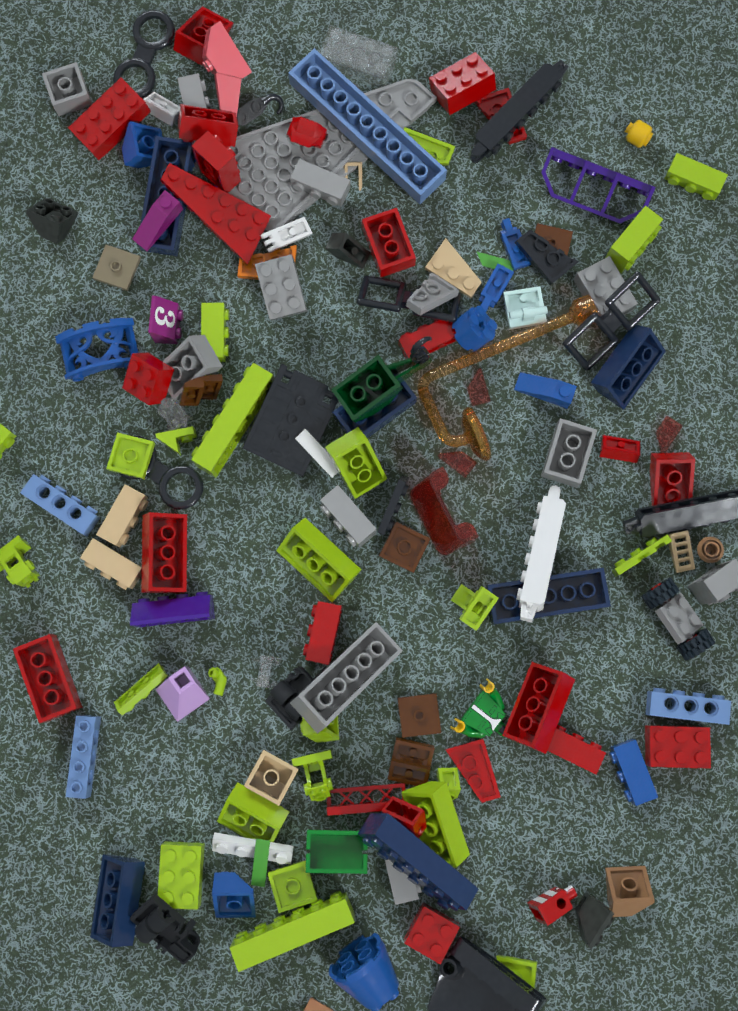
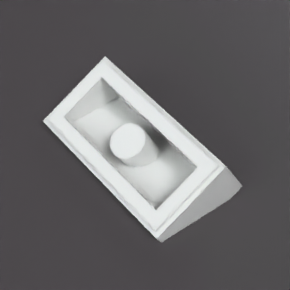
[143,92,180,126]

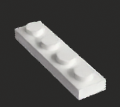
[212,832,294,864]

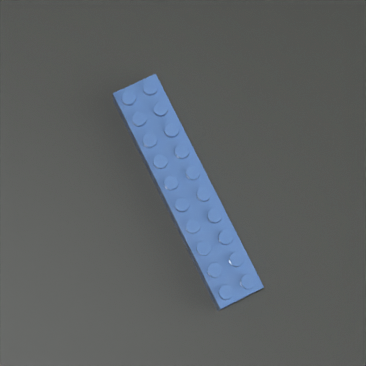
[288,48,447,204]

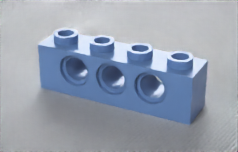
[20,474,100,537]
[646,688,731,725]
[65,715,101,799]

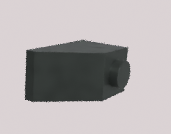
[325,233,370,269]

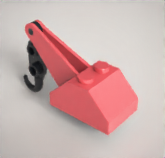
[202,21,284,126]

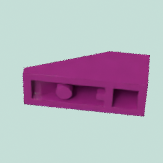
[132,190,183,251]

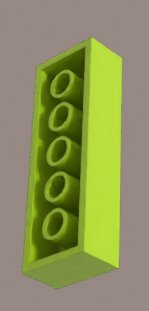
[191,363,274,478]
[230,891,355,972]

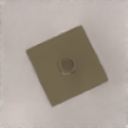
[92,245,141,291]

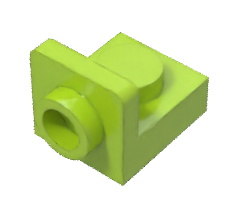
[437,768,461,800]

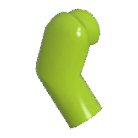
[208,667,227,696]

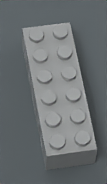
[290,622,403,734]

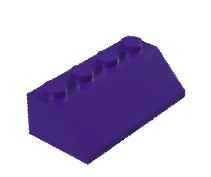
[130,592,215,628]

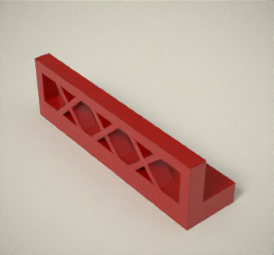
[327,783,406,816]

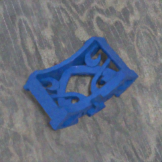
[55,318,138,382]

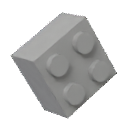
[42,62,93,116]

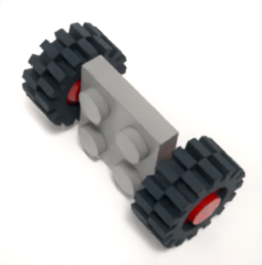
[641,577,715,661]

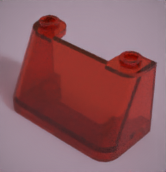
[410,467,479,556]

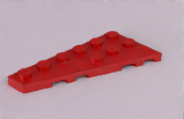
[161,163,271,266]

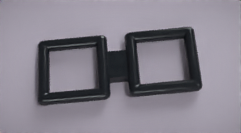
[563,271,661,371]
[357,275,461,322]

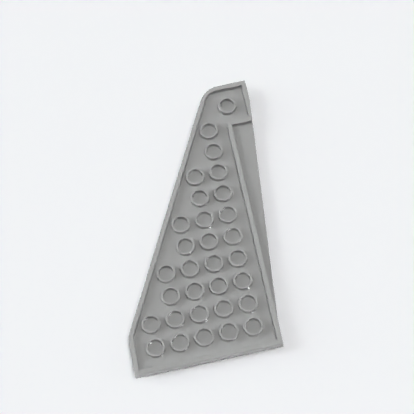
[194,79,437,232]

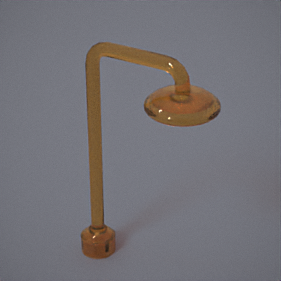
[417,294,598,461]

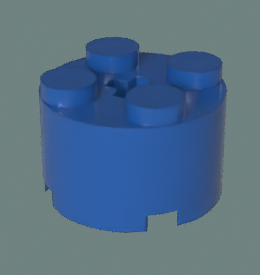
[452,306,497,351]

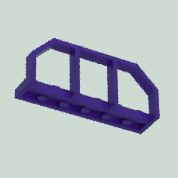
[541,147,656,223]

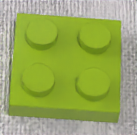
[106,432,155,479]
[268,860,318,913]

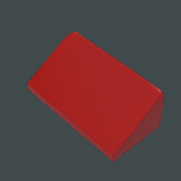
[600,435,640,463]

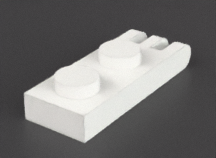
[260,217,312,253]

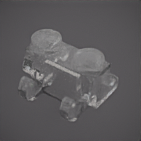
[158,397,193,431]
[249,655,281,689]

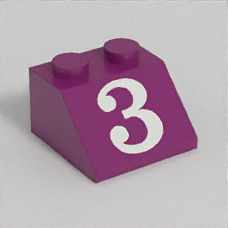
[148,296,184,344]

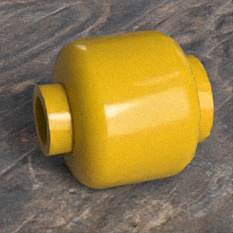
[625,120,653,148]

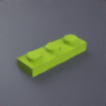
[114,663,168,716]

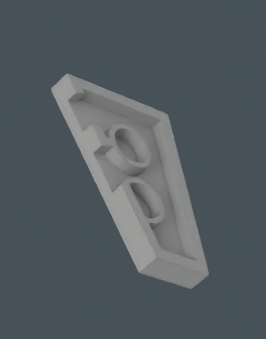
[406,272,459,315]

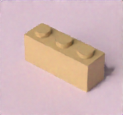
[96,485,148,547]
[80,538,142,590]

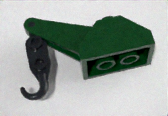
[331,336,432,423]

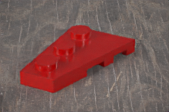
[474,88,527,145]
[445,738,501,803]

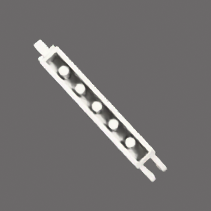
[516,485,566,622]

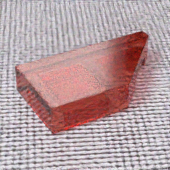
[467,368,490,407]
[655,416,683,453]
[438,451,477,478]

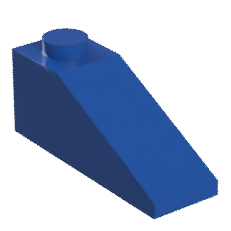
[514,372,577,409]

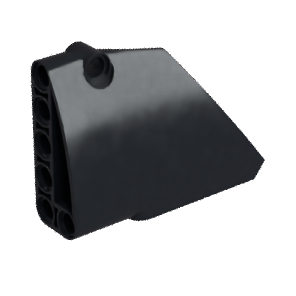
[428,936,547,1011]

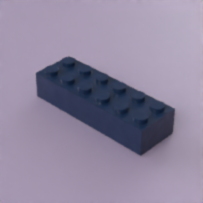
[137,136,195,257]
[485,568,611,625]
[358,813,478,911]

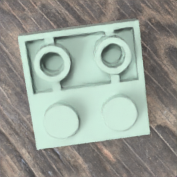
[503,286,548,330]

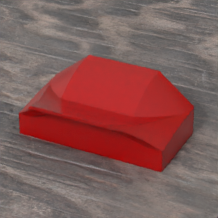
[286,117,327,149]

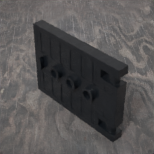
[242,364,339,476]

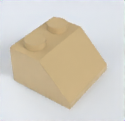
[244,750,299,806]

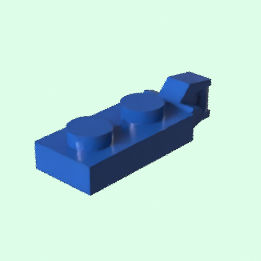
[500,218,531,271]
[478,264,514,313]

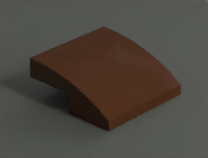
[179,374,223,406]
[387,737,435,786]

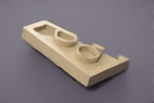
[425,238,482,299]

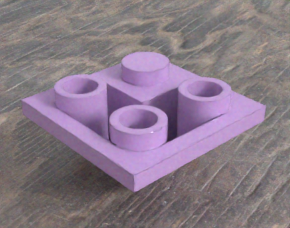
[156,666,210,722]

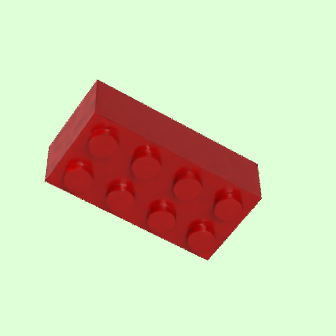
[68,77,151,161]
[141,512,187,593]
[13,634,83,723]
[502,662,575,754]

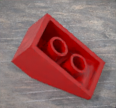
[173,6,234,66]
[650,452,695,506]

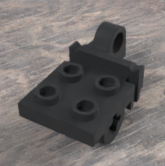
[265,666,327,730]
[130,894,200,965]

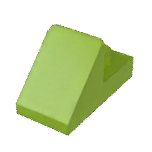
[155,426,197,455]

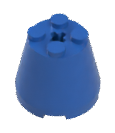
[329,933,399,1011]

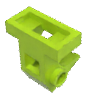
[0,535,40,588]
[451,584,499,631]
[291,750,333,801]

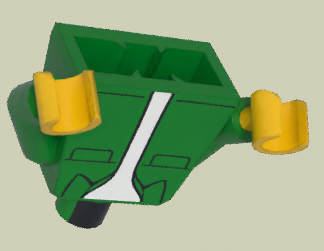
[450,678,506,738]

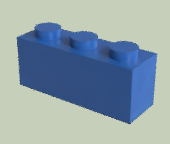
[609,739,658,806]

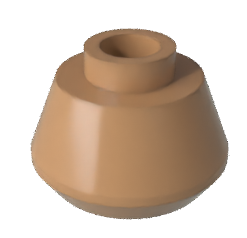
[697,537,724,563]

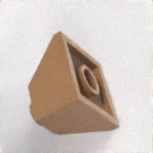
[605,866,655,917]

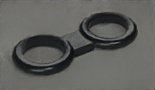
[113,10,175,98]
[119,436,203,510]

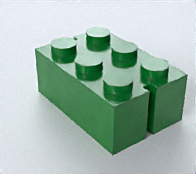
[305,830,368,874]

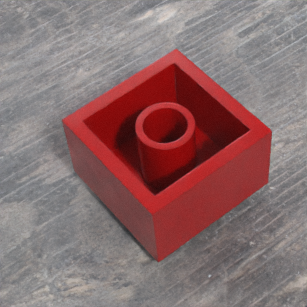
[122,353,174,405]
[404,902,460,964]

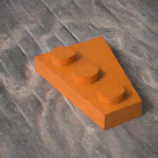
[237,245,297,280]

